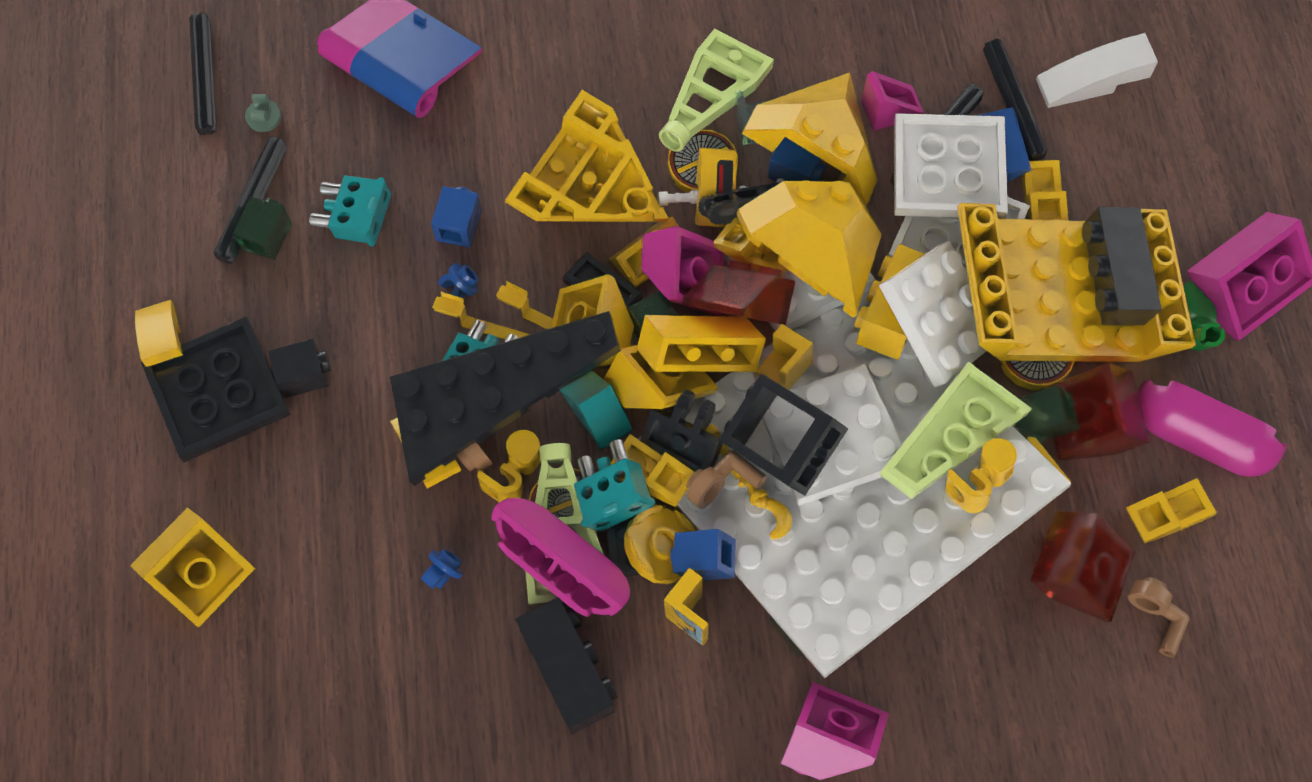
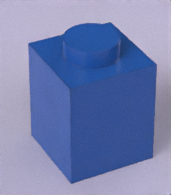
[768,137,827,181]
[431,186,482,248]
[670,529,736,581]

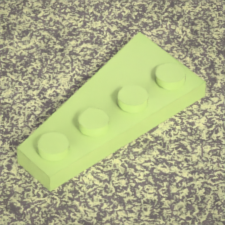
[879,362,1032,499]

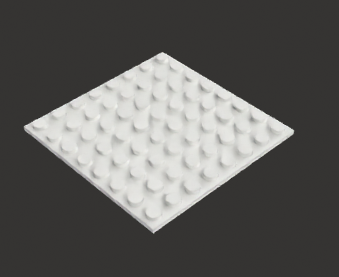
[638,290,1071,678]

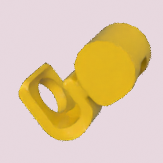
[477,430,540,502]
[945,438,1017,513]

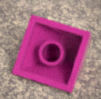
[642,226,724,316]
[781,682,889,780]

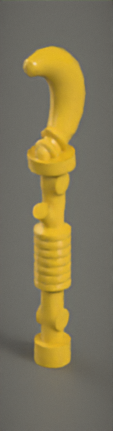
[705,424,793,540]

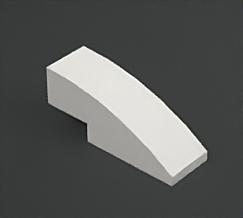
[1036,33,1158,108]

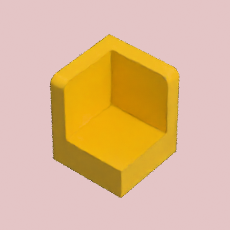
[757,324,813,390]

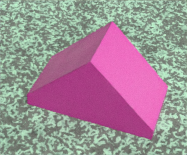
[861,71,925,131]

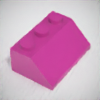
[1187,212,1312,341]

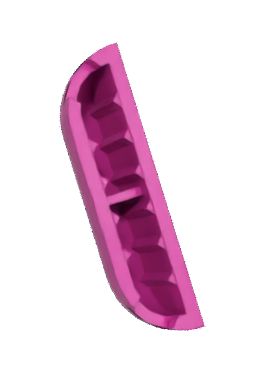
[1136,380,1287,477]
[492,498,630,617]

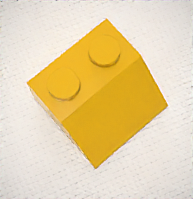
[130,507,255,628]

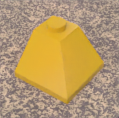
[551,274,634,366]
[603,345,719,409]

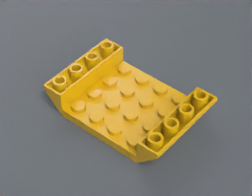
[957,203,1196,362]

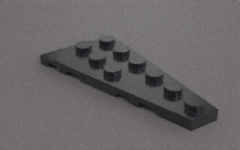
[390,311,621,486]

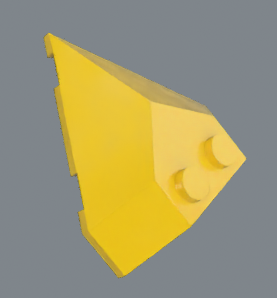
[742,72,877,206]
[505,90,669,222]
[736,180,882,318]

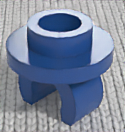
[438,263,478,298]
[421,549,464,589]

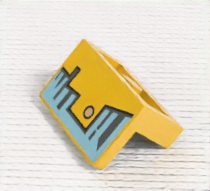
[664,568,709,645]

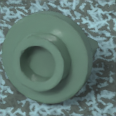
[245,94,281,132]

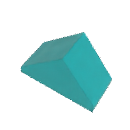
[560,370,633,451]

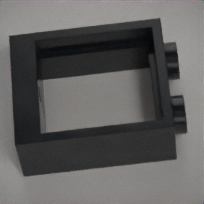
[719,373,848,496]

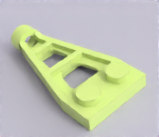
[659,28,774,152]
[526,443,604,606]

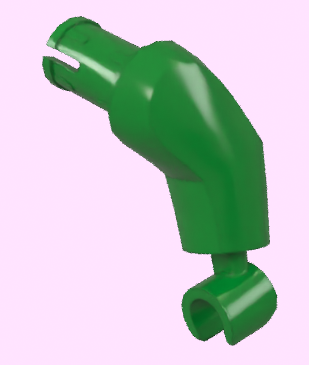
[1180,272,1225,351]

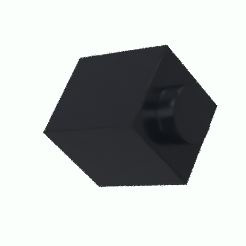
[269,339,332,398]

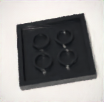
[141,316,291,462]

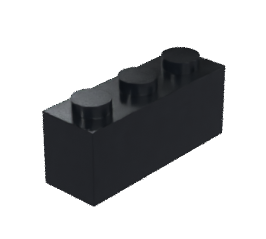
[1082,207,1162,325]
[515,597,618,735]

